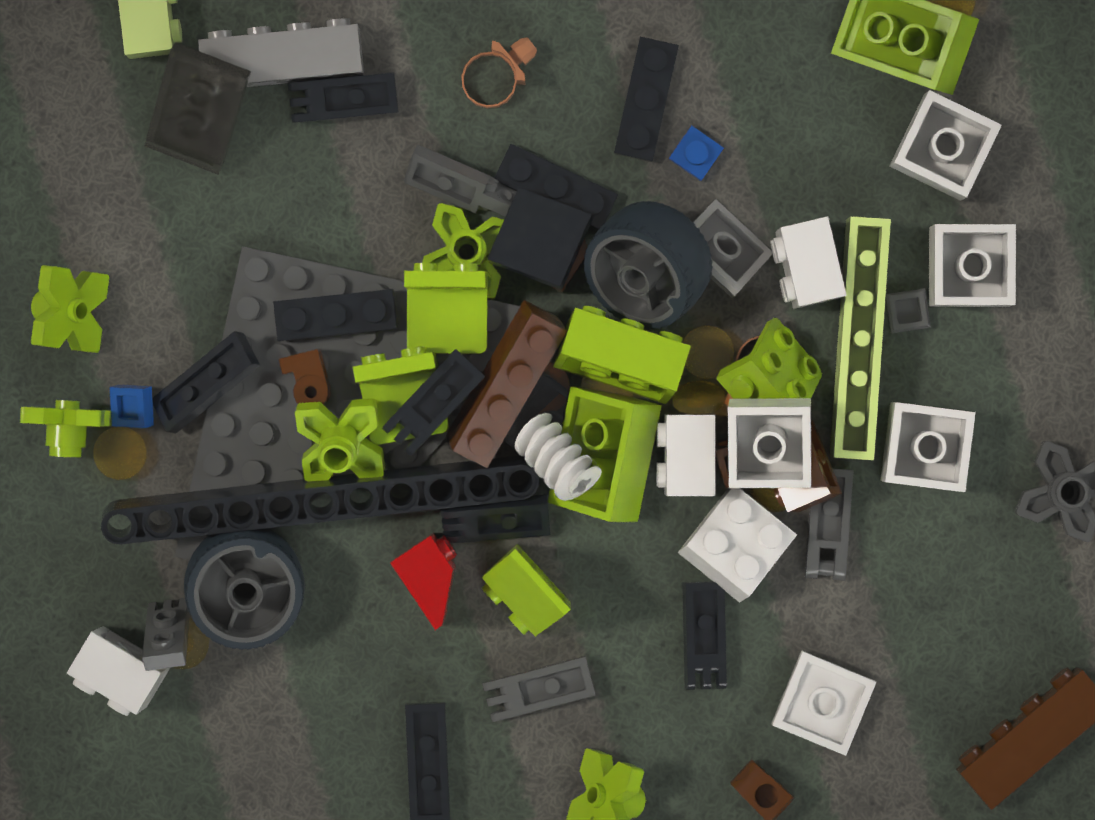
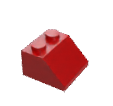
[390,532,457,630]

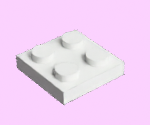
[771,650,876,756]

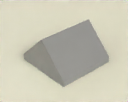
[693,199,772,298]

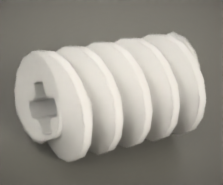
[515,413,602,501]

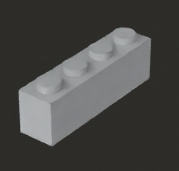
[198,18,364,91]

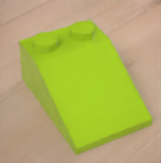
[831,0,980,95]
[481,544,571,637]

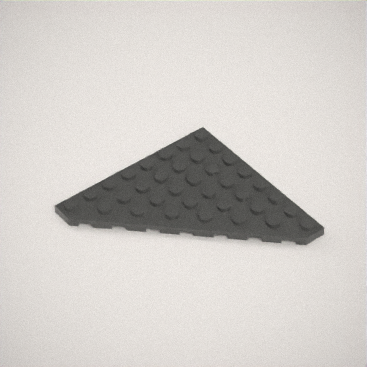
[175,246,553,560]

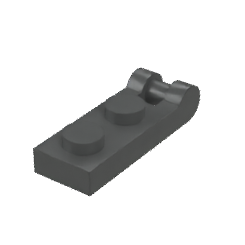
[805,469,854,581]

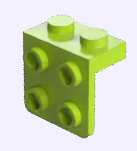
[404,263,488,354]
[716,318,822,399]
[353,346,449,445]

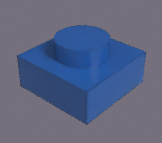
[669,125,724,181]
[110,385,154,428]

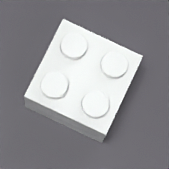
[889,90,1002,201]
[770,216,846,309]
[929,224,1016,307]
[728,398,811,488]
[880,402,976,492]
[656,415,715,496]
[678,488,797,603]
[67,626,170,716]

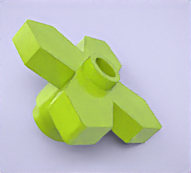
[422,203,504,300]
[31,265,109,353]
[295,398,385,482]
[20,400,112,457]
[566,748,645,820]

